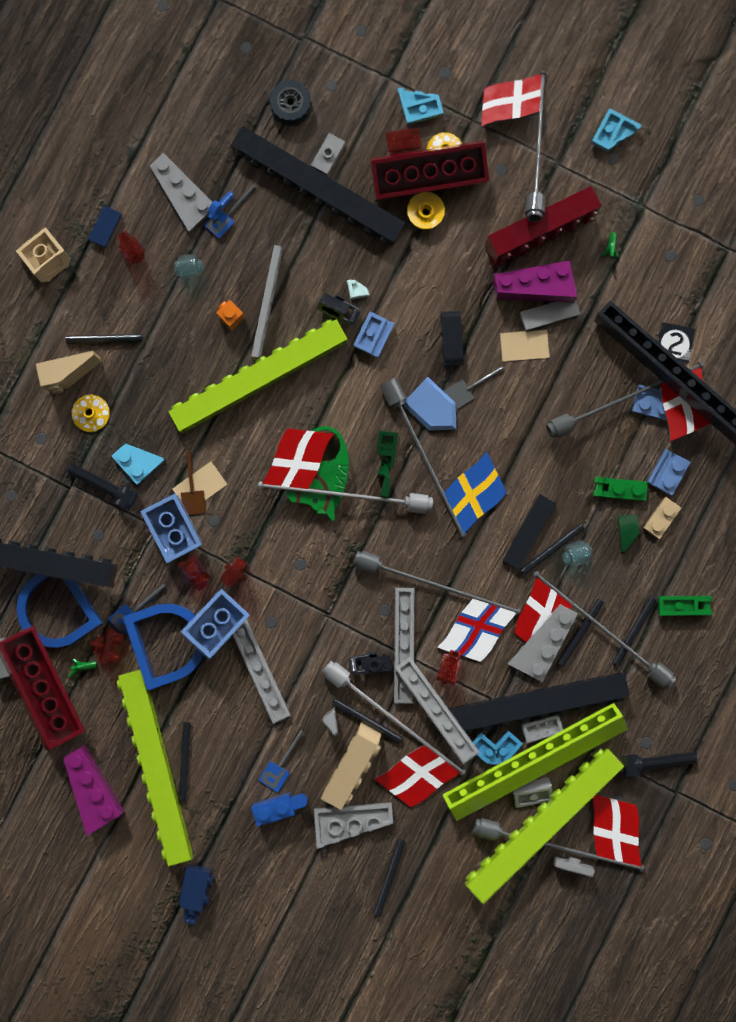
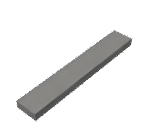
[251,245,283,360]
[394,588,414,704]
[232,619,291,724]
[394,657,480,765]

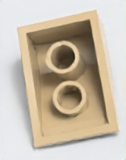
[36,351,101,394]

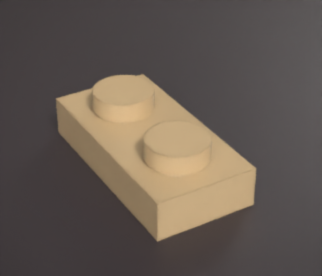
[643,497,681,539]

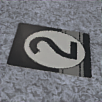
[658,322,695,363]

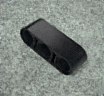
[441,311,464,366]

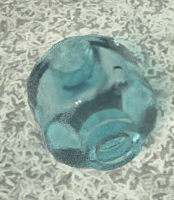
[175,254,204,280]
[562,540,593,568]

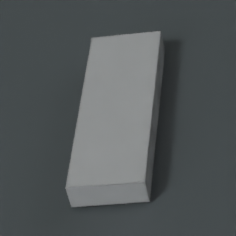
[520,301,580,331]

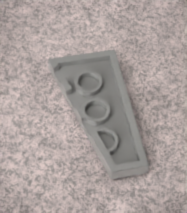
[150,153,212,233]
[508,604,578,682]
[314,802,393,849]

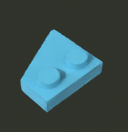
[397,88,444,125]
[591,108,641,152]
[112,443,165,485]

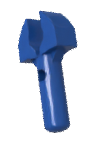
[208,191,234,220]

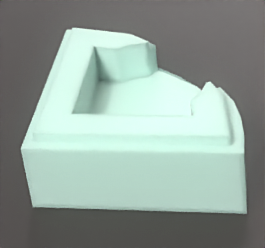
[347,280,369,300]

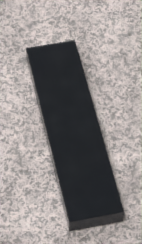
[502,494,556,570]

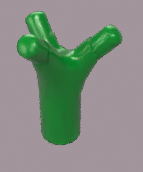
[601,232,619,258]
[68,658,97,678]

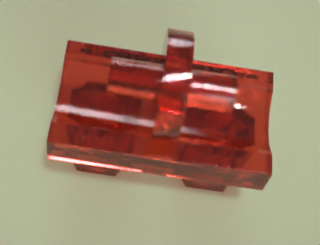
[385,128,422,153]
[117,231,145,264]
[178,555,211,591]
[221,557,249,587]
[90,627,124,665]
[436,650,462,687]

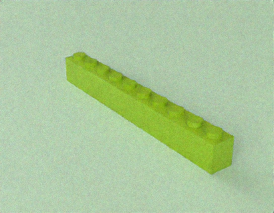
[168,319,348,434]
[117,670,193,866]
[443,703,628,821]
[465,748,624,904]

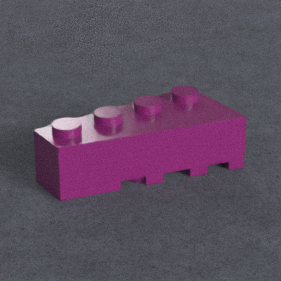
[492,261,577,303]
[63,745,124,836]

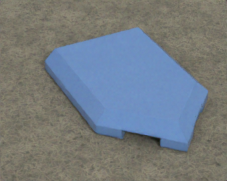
[403,377,456,431]

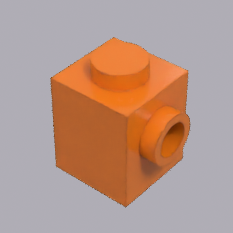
[216,300,245,330]

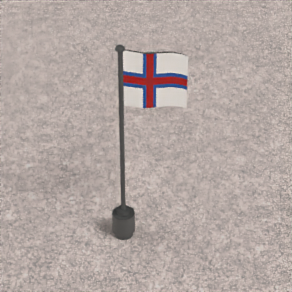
[353,551,521,662]

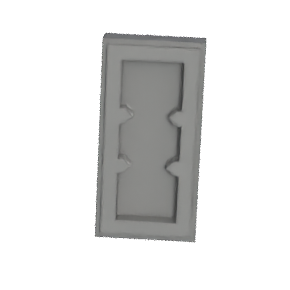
[311,133,345,176]
[521,714,563,743]
[552,856,595,877]

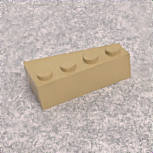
[321,722,381,810]

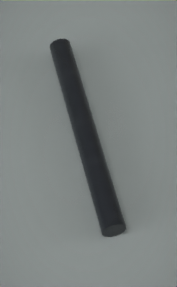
[65,334,143,344]
[520,523,585,576]
[613,596,657,666]
[557,598,604,667]
[332,698,402,743]
[179,722,191,801]
[373,839,406,917]

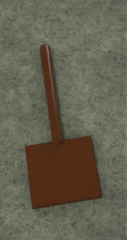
[181,450,206,515]

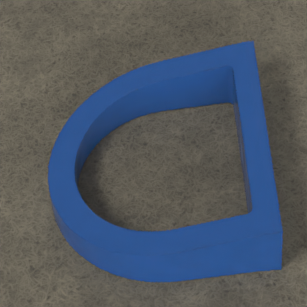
[17,574,104,647]
[123,604,204,691]

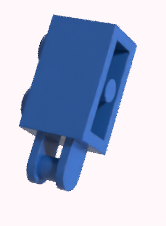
[251,792,308,826]

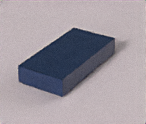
[88,205,122,248]

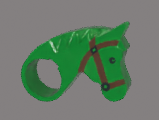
[287,426,349,521]

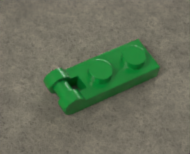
[593,477,648,501]
[658,596,712,616]

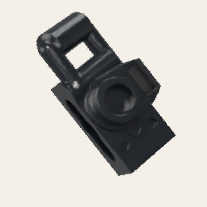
[317,293,361,326]
[349,651,392,676]

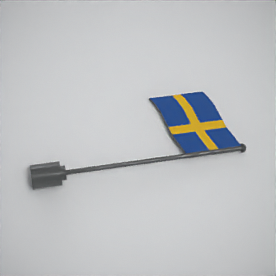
[380,378,506,538]

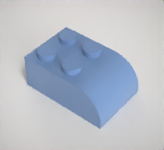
[140,494,202,563]
[180,589,250,660]

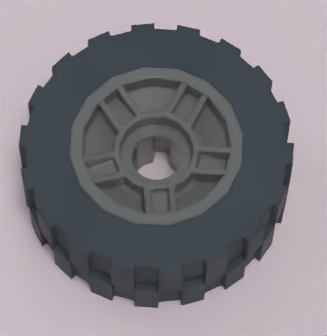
[269,80,311,126]

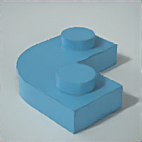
[472,730,523,764]

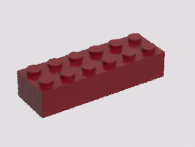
[369,141,489,200]
[484,186,602,266]
[0,626,85,750]

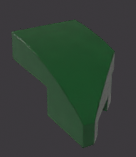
[377,430,398,469]
[377,461,390,498]
[617,515,640,554]

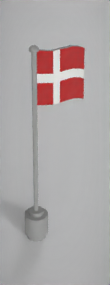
[258,428,433,514]
[321,661,466,807]

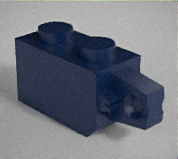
[179,864,214,924]

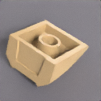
[16,227,71,282]

